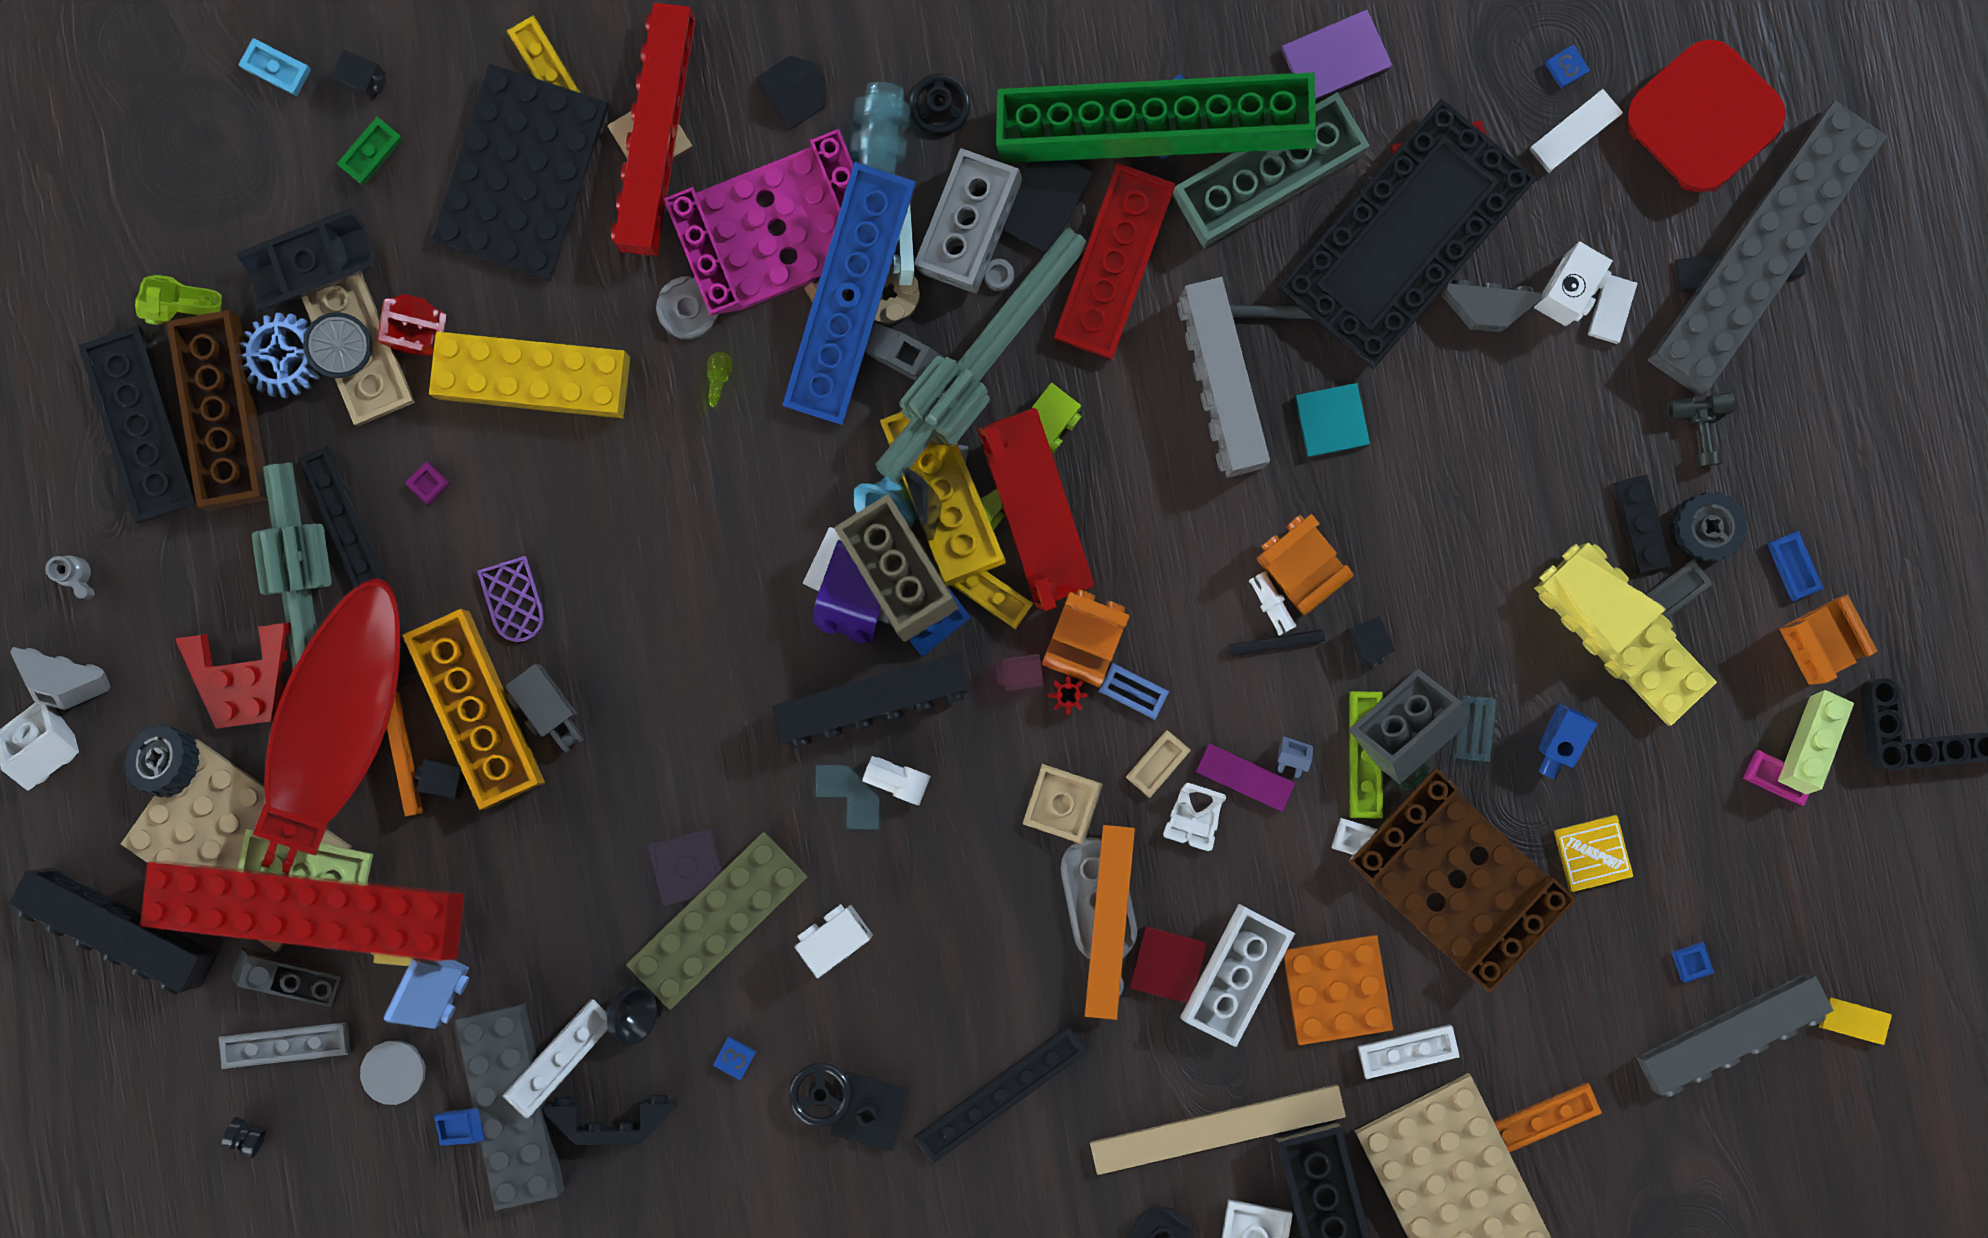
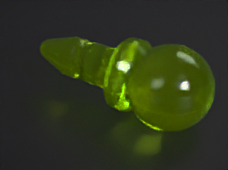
[707,351,733,407]

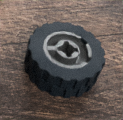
[1671,491,1748,563]
[125,724,200,798]

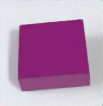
[405,461,451,506]

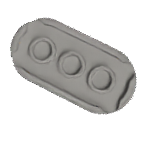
[1061,837,1137,959]

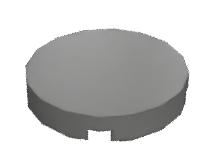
[656,276,718,339]
[360,1040,426,1105]

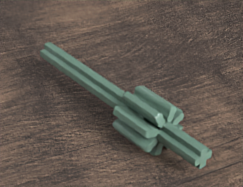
[875,228,1087,483]
[252,463,332,669]

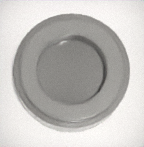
[983,259,1014,291]

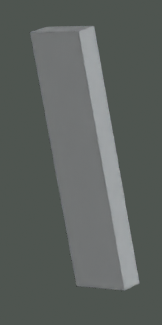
[218,1022,351,1069]

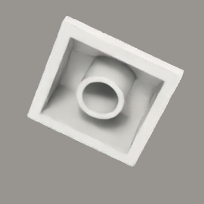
[0,702,79,791]

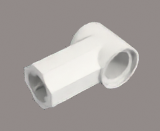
[862,756,931,806]

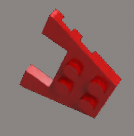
[176,622,291,728]

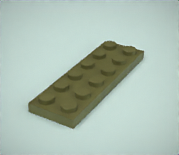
[626,831,808,1010]

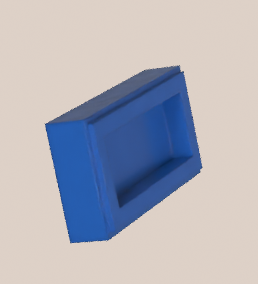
[1767,531,1824,601]
[434,1108,485,1146]

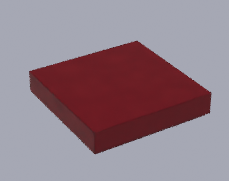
[1129,926,1207,1003]

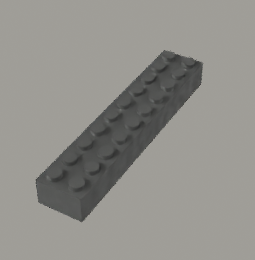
[1647,100,1887,396]

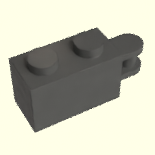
[505,663,584,753]

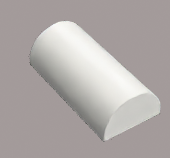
[1180,904,1295,1047]

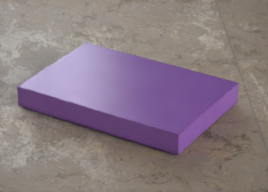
[1281,10,1393,101]

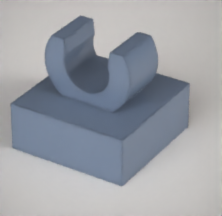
[1278,736,1313,778]

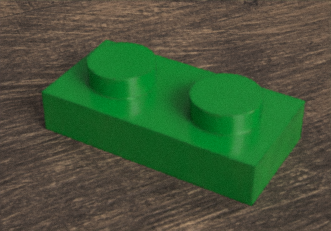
[337,117,404,186]

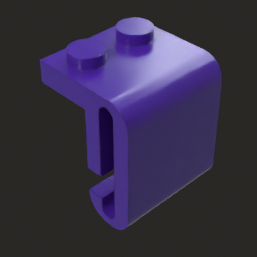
[813,539,882,644]

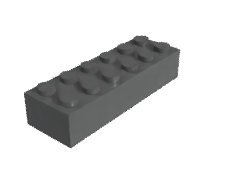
[455,1002,565,1211]

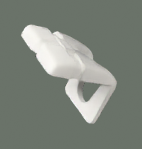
[1163,783,1226,851]

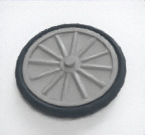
[303,312,372,378]

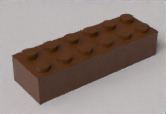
[166,310,268,511]

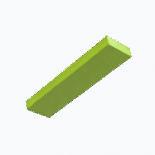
[1349,691,1383,818]

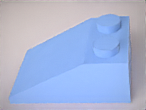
[384,958,469,1029]

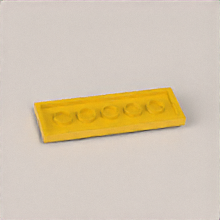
[880,412,1006,587]

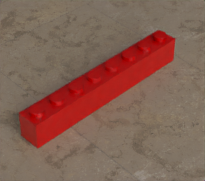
[611,3,696,256]

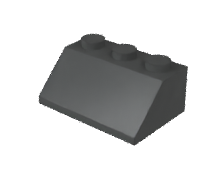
[1349,669,1468,784]

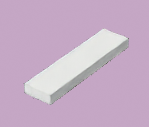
[503,999,608,1118]

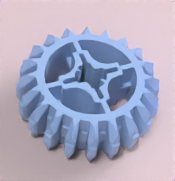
[239,313,320,398]

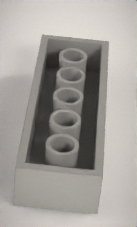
[1177,277,1270,478]

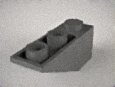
[231,947,341,1007]

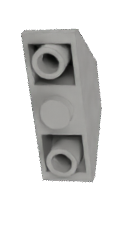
[10,647,111,710]

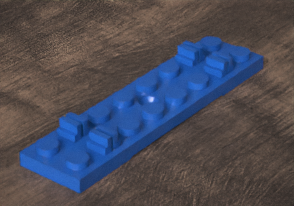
[782,162,916,425]

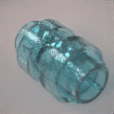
[849,82,911,174]

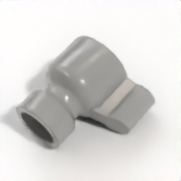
[45,555,95,600]

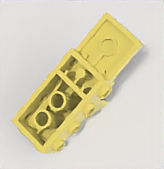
[1534,542,1717,726]

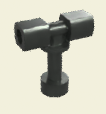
[1666,392,1736,468]

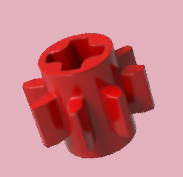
[1048,676,1088,715]

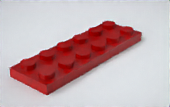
[1053,163,1176,360]

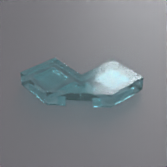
[816,765,879,829]

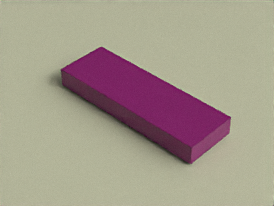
[1195,743,1296,812]

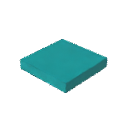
[1295,383,1370,458]

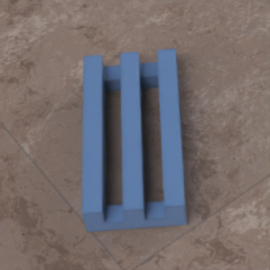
[1099,663,1169,720]

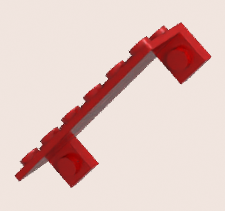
[977,408,1094,611]

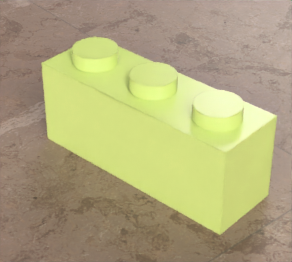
[1778,690,1854,795]

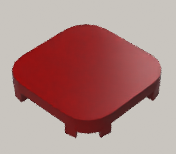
[1627,39,1786,193]

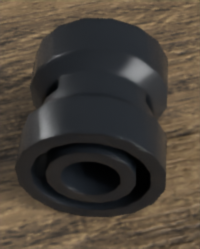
[221,1116,267,1159]

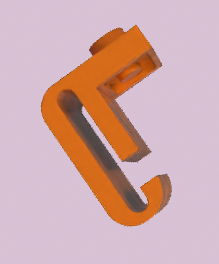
[1256,514,1354,616]
[1042,589,1130,688]
[1779,594,1878,685]

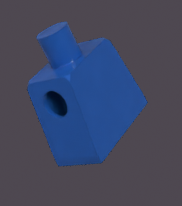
[1538,702,1598,780]

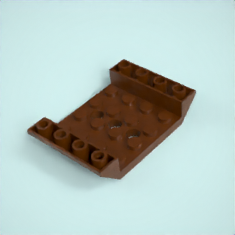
[1349,768,1577,994]

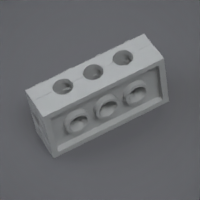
[914,148,1023,294]

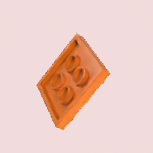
[1283,934,1393,1045]

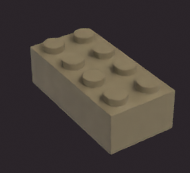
[834,494,959,642]

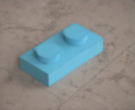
[239,38,311,97]

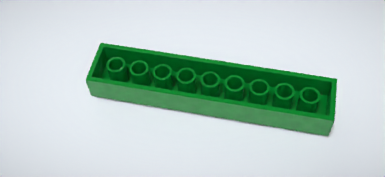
[996,72,1316,163]

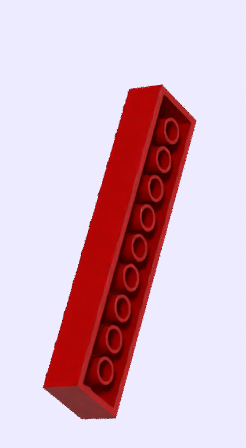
[140,861,464,961]

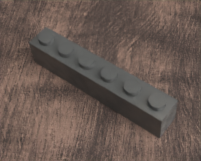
[1636,973,1834,1097]

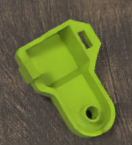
[135,275,222,325]

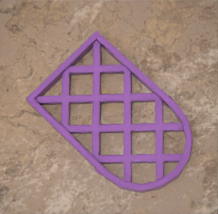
[477,556,544,642]

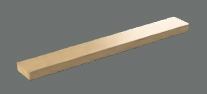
[1090,1084,1346,1175]

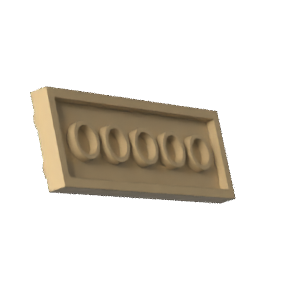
[302,272,415,427]

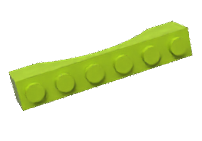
[980,382,1082,530]

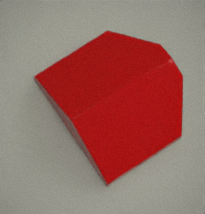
[376,294,446,356]

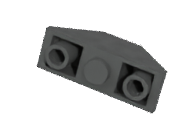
[1442,280,1542,332]
[865,323,945,381]

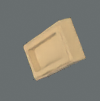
[1125,730,1191,798]

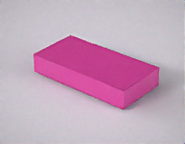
[1743,750,1809,806]

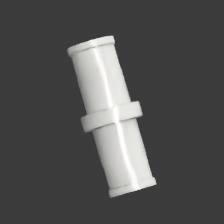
[1249,571,1297,636]

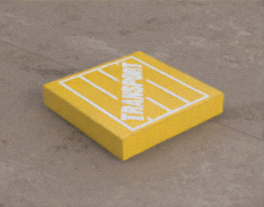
[1554,815,1634,892]

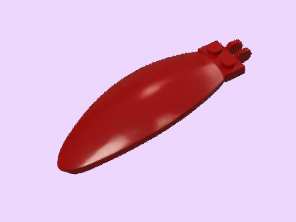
[253,579,400,875]

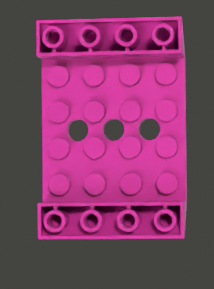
[663,129,853,315]

